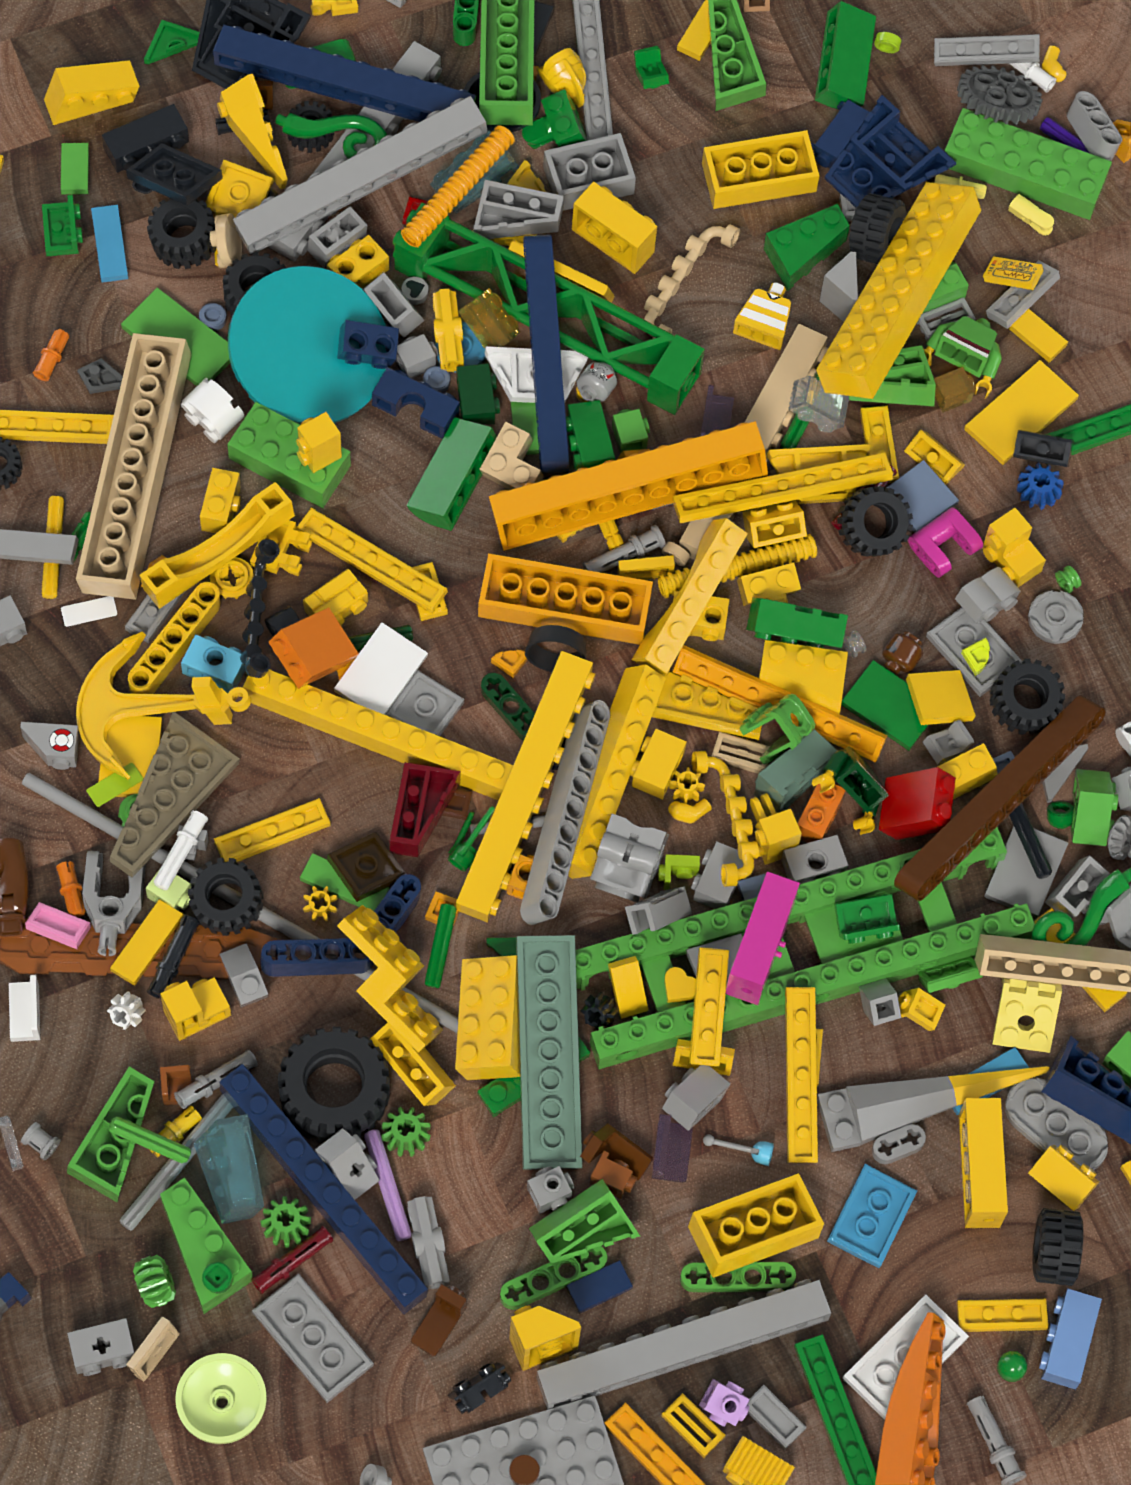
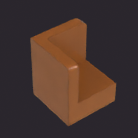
[160,1065,192,1106]

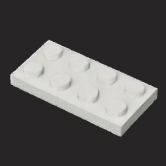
[843,1295,969,1420]

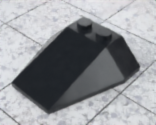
[192,0,311,89]

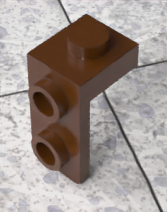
[580,1123,653,1180]
[411,1284,467,1357]

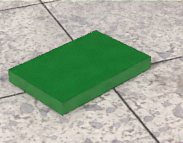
[841,660,930,751]

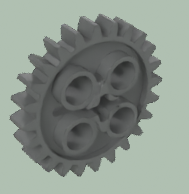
[957,65,1042,125]

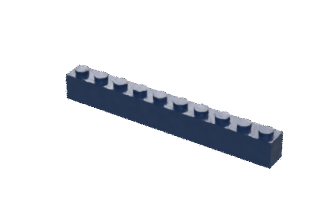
[213,25,476,122]
[219,1064,428,1315]

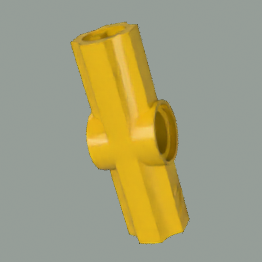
[433,289,464,372]

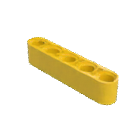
[128,582,221,694]

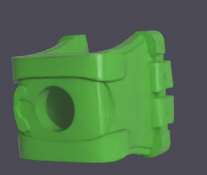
[740,694,816,764]

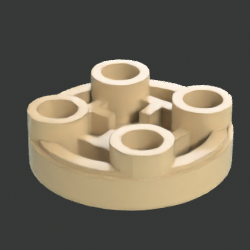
[210,213,242,269]

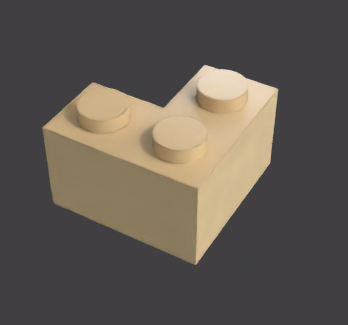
[479,422,544,490]

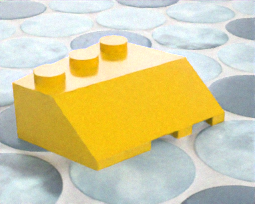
[759,640,848,714]

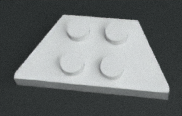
[484,346,588,403]

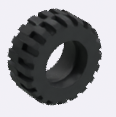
[278,1026,390,1143]

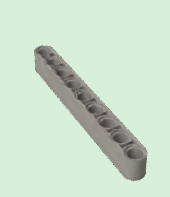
[520,700,610,925]

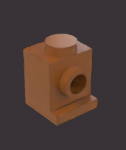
[590,1151,638,1199]

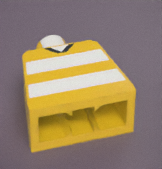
[733,283,791,351]

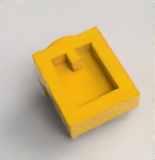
[898,988,945,1031]

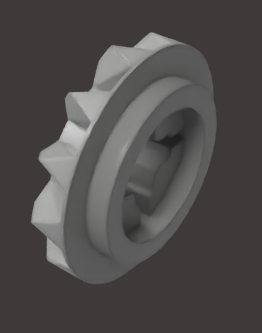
[1108,815,1131,860]

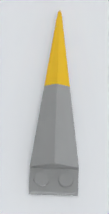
[817,1066,1050,1152]

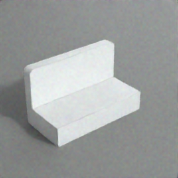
[9,975,40,1042]

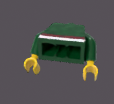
[812,746,889,835]

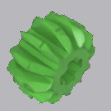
[382,1107,431,1157]
[260,1196,311,1248]
[133,1255,176,1308]

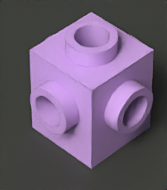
[699,1379,750,1427]

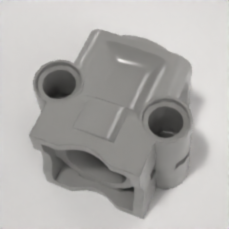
[590,814,669,902]

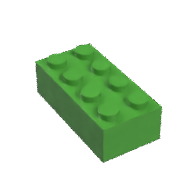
[227,402,351,508]

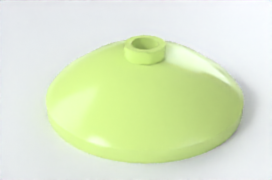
[176,1353,267,1444]

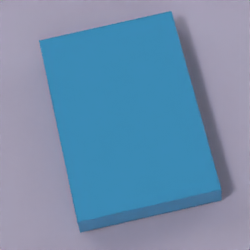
[827,1164,917,1268]

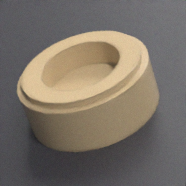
[662,542,690,566]

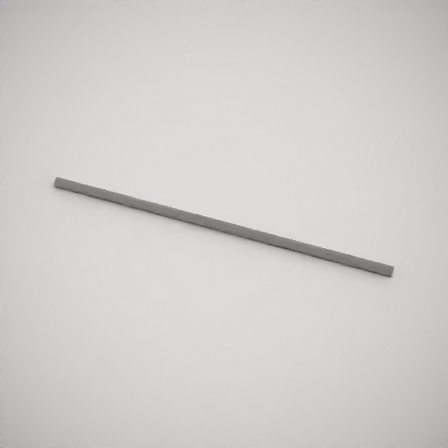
[22,772,458,1033]

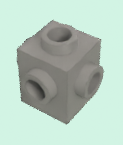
[527,1166,574,1214]

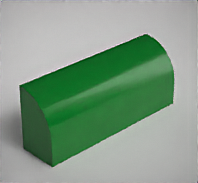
[815,1,876,109]
[406,417,497,531]

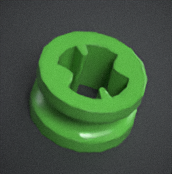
[1055,565,1081,593]

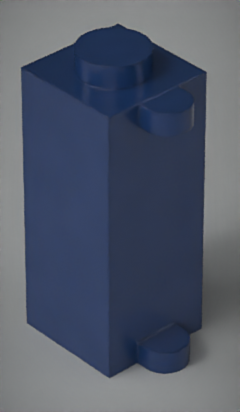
[811,100,869,168]

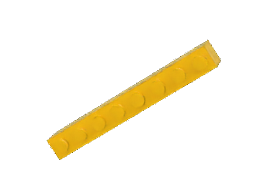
[568,664,666,879]

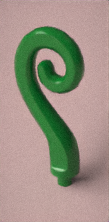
[275,113,387,159]
[1032,868,1131,946]

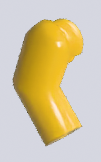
[668,798,712,824]

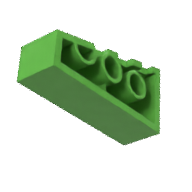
[67,1067,154,1202]
[160,1177,253,1314]

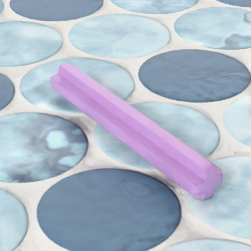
[364,1129,411,1241]

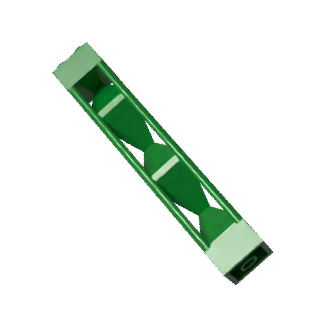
[392,203,705,415]

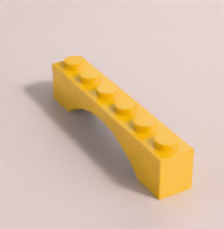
[139,482,295,609]
[631,518,748,674]

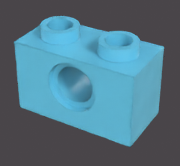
[181,634,246,693]

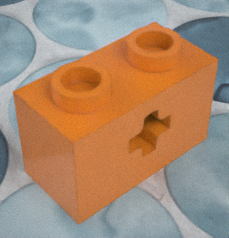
[797,784,846,843]

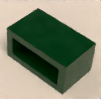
[456,364,500,425]

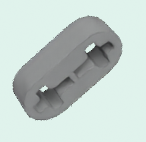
[872,1124,926,1164]

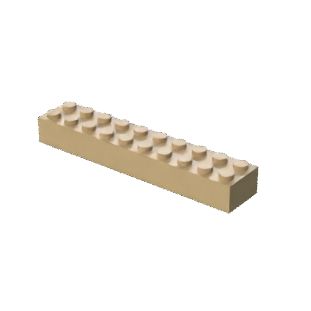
[76,333,192,600]

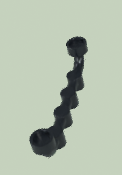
[240,539,280,678]

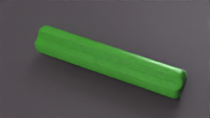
[109,1117,191,1163]

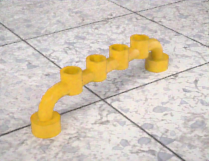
[691,751,759,887]

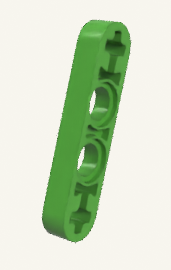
[500,1246,607,1310]
[680,1262,796,1292]

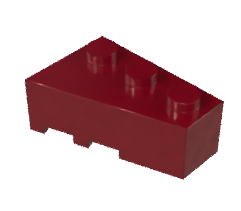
[390,762,461,857]

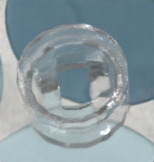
[843,630,867,658]

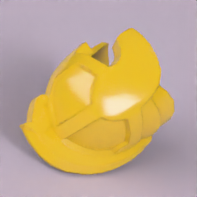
[537,48,586,108]

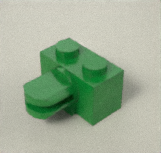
[522,89,588,149]

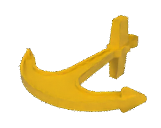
[76,632,251,780]

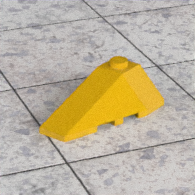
[217,73,288,190]

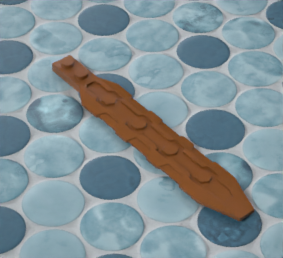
[0,918,280,979]

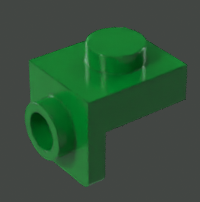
[634,46,669,89]

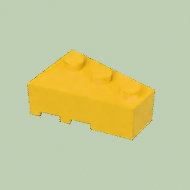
[44,60,140,125]

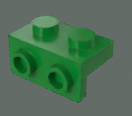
[42,194,83,257]
[834,893,900,944]

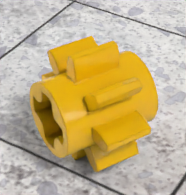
[669,767,705,804]
[303,886,337,922]

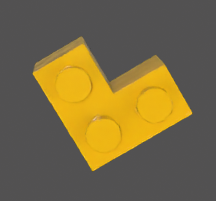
[982,508,1046,587]
[160,977,231,1041]

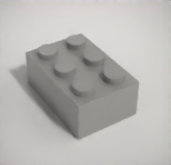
[543,133,636,211]

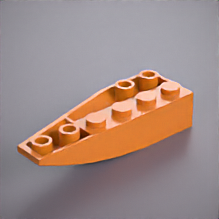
[875,1312,946,1485]

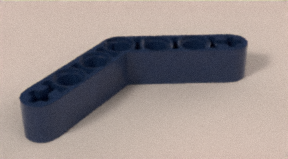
[260,874,421,977]

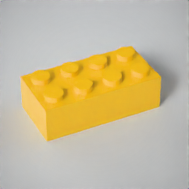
[702,130,819,209]
[455,955,520,1080]
[688,1173,824,1278]

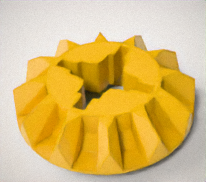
[210,557,253,599]

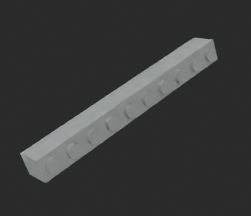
[268,41,442,262]
[233,96,487,255]
[536,1279,831,1410]

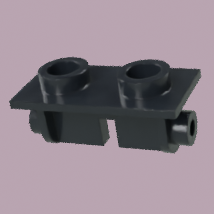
[448,1362,511,1414]

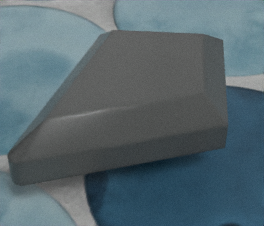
[77,358,123,394]

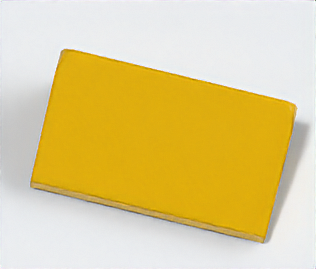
[904,430,965,485]

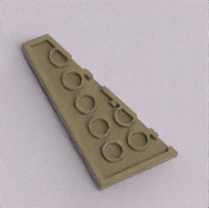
[110,712,240,878]

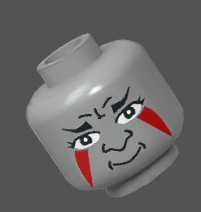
[577,362,617,402]

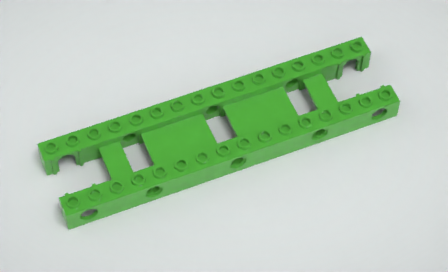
[575,827,1035,1070]

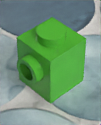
[612,409,650,454]

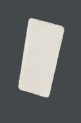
[61,596,117,627]

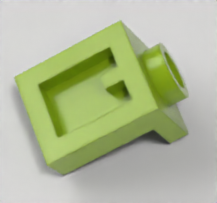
[658,854,700,890]

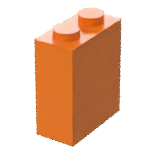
[268,607,359,689]

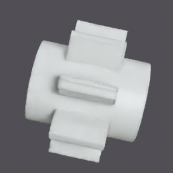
[107,991,146,1030]

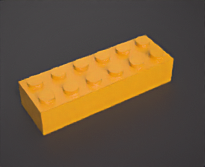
[478,553,653,645]

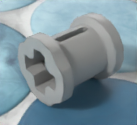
[21,1122,60,1160]

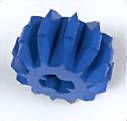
[1016,462,1064,510]

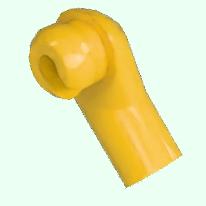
[1042,46,1067,82]

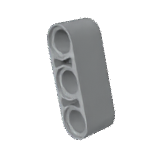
[1067,91,1122,161]

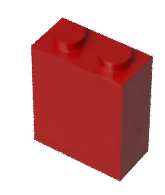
[879,767,956,840]

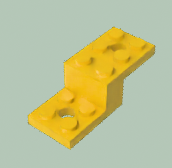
[337,905,443,1053]

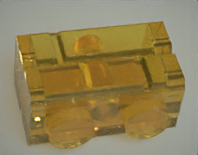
[458,288,521,348]

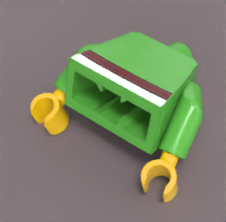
[923,316,1002,399]

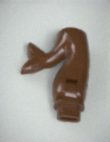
[0,838,28,937]

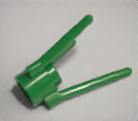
[447,806,495,872]

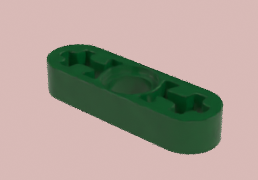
[481,673,535,741]

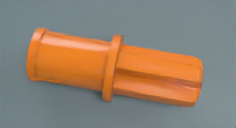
[33,329,69,381]
[56,861,85,918]

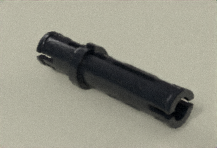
[147,915,200,999]

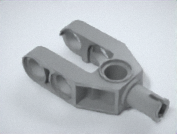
[82,851,146,956]

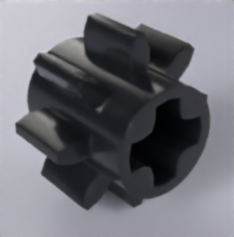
[580,992,619,1030]

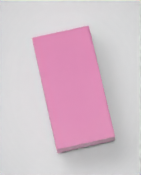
[25,902,91,949]

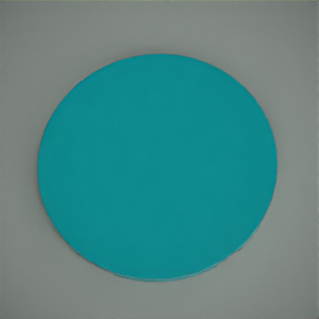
[228,266,386,425]

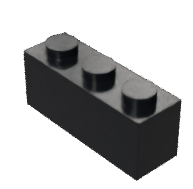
[102,104,189,173]

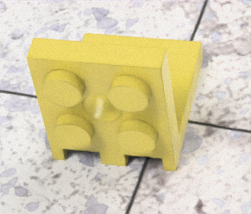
[992,978,1062,1053]

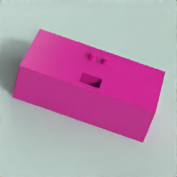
[725,872,800,1005]

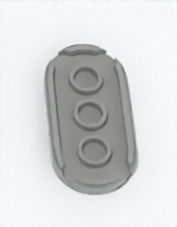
[1005,1078,1108,1170]

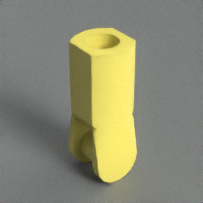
[1008,194,1054,236]

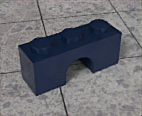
[372,367,460,439]

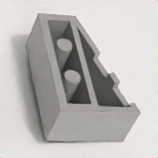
[473,180,564,239]

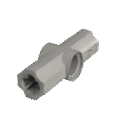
[407,1196,450,1289]

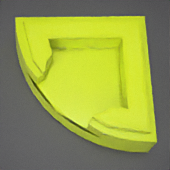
[961,638,990,676]

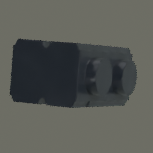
[1013,430,1074,467]

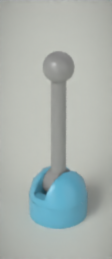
[703,1134,774,1166]

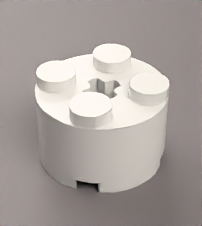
[181,378,244,443]

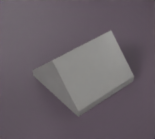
[820,252,858,322]

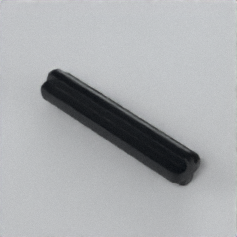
[1009,803,1052,879]

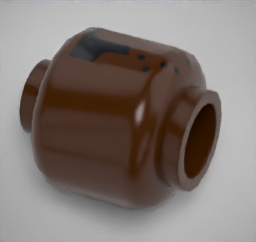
[882,631,923,674]

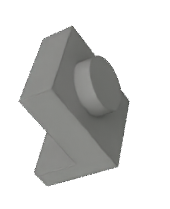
[923,720,974,765]

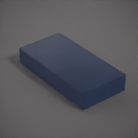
[566,1260,633,1314]

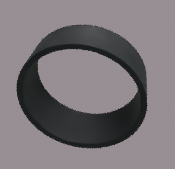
[525,625,586,672]

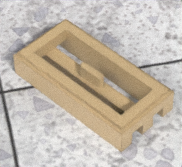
[712,732,770,774]
[126,1316,180,1382]

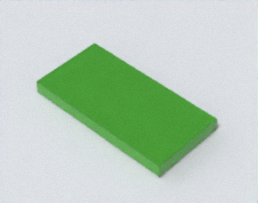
[121,288,230,386]

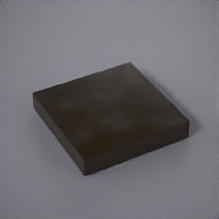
[327,832,406,902]

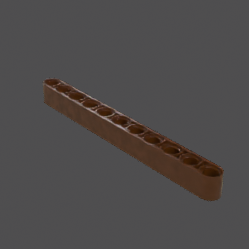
[894,695,1106,901]

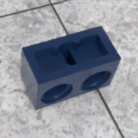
[337,320,399,369]

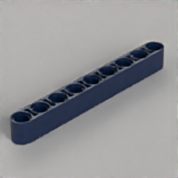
[523,235,569,474]

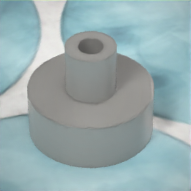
[360,1464,392,1485]

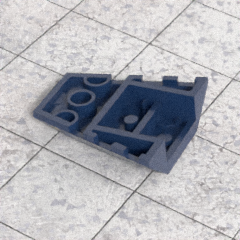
[825,95,956,209]

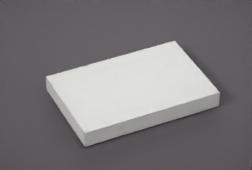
[334,623,428,715]

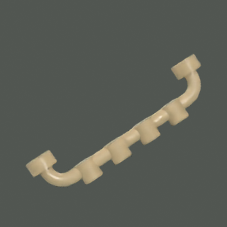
[644,224,740,339]

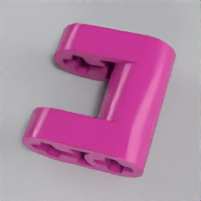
[908,507,983,578]

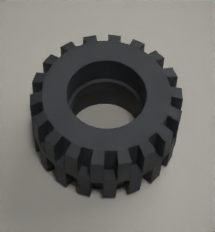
[849,193,907,264]
[147,198,217,269]
[223,252,286,316]
[837,486,913,557]
[989,659,1065,735]
[188,858,264,936]
[1032,1208,1083,1286]

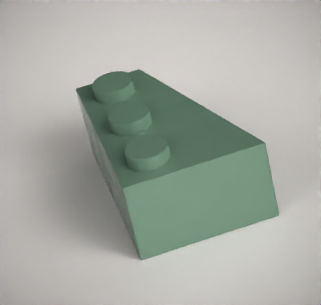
[754,729,837,813]

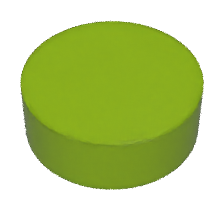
[874,32,902,53]

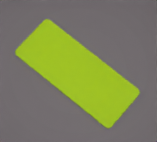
[86,763,143,807]

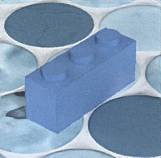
[1039,1288,1102,1390]

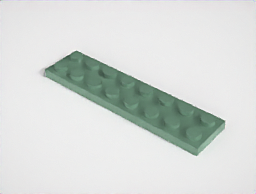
[516,935,582,1170]

